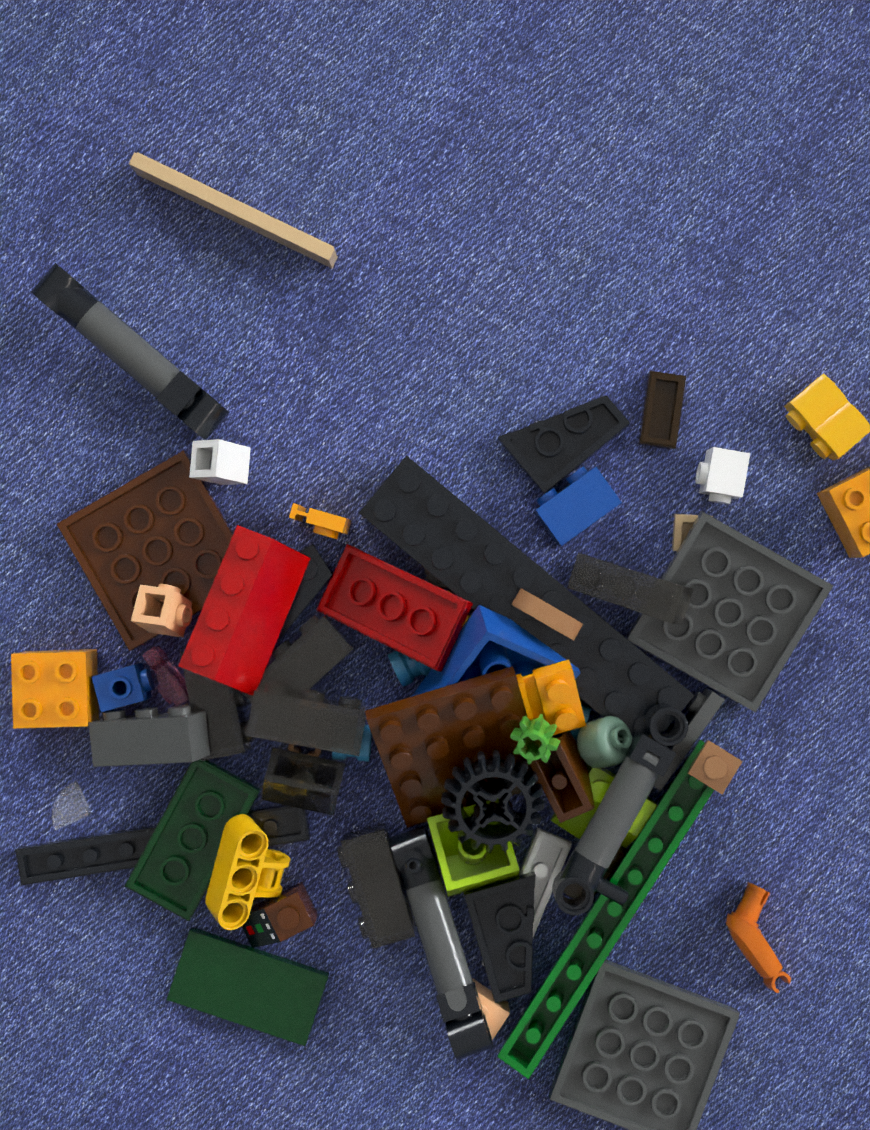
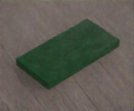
[125,758,261,921]
[166,927,329,1046]

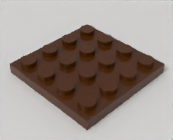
[57,450,233,651]
[365,666,540,827]

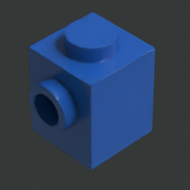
[92,662,154,712]

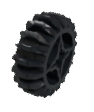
[441,749,545,854]

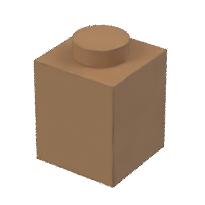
[687,740,743,794]

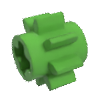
[510,714,560,764]

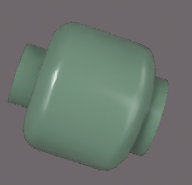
[577,716,632,769]

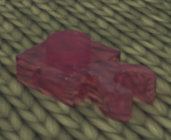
[142,645,195,706]

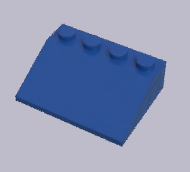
[411,605,580,697]

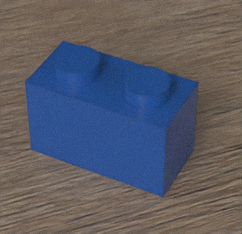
[533,466,622,547]

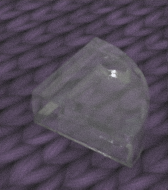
[52,780,91,831]

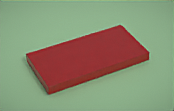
[316,544,473,672]

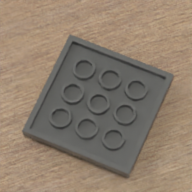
[626,511,833,712]
[549,960,740,1130]

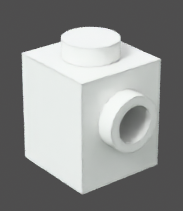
[189,439,251,485]
[695,447,750,504]

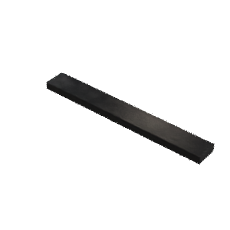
[15,802,311,886]

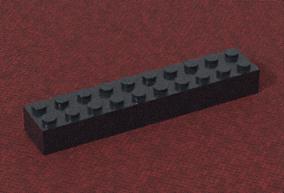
[359,455,695,738]

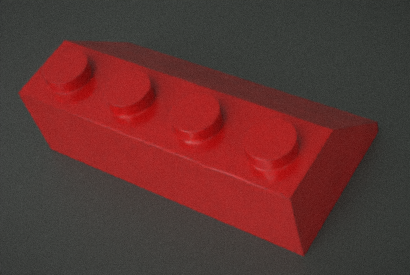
[178,525,311,697]

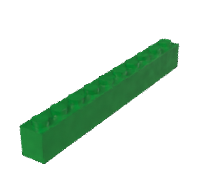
[497,739,714,1079]

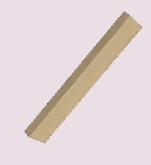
[129,152,338,268]

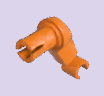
[726,882,791,993]

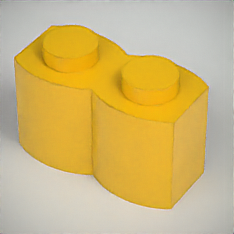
[784,373,870,461]

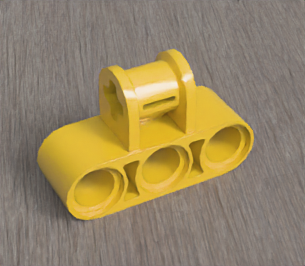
[205,814,291,930]

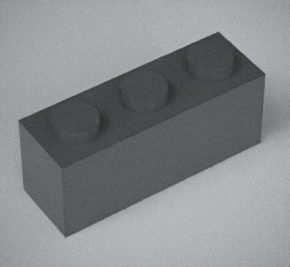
[88,705,210,767]

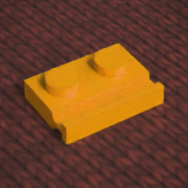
[289,503,352,539]
[516,659,586,735]

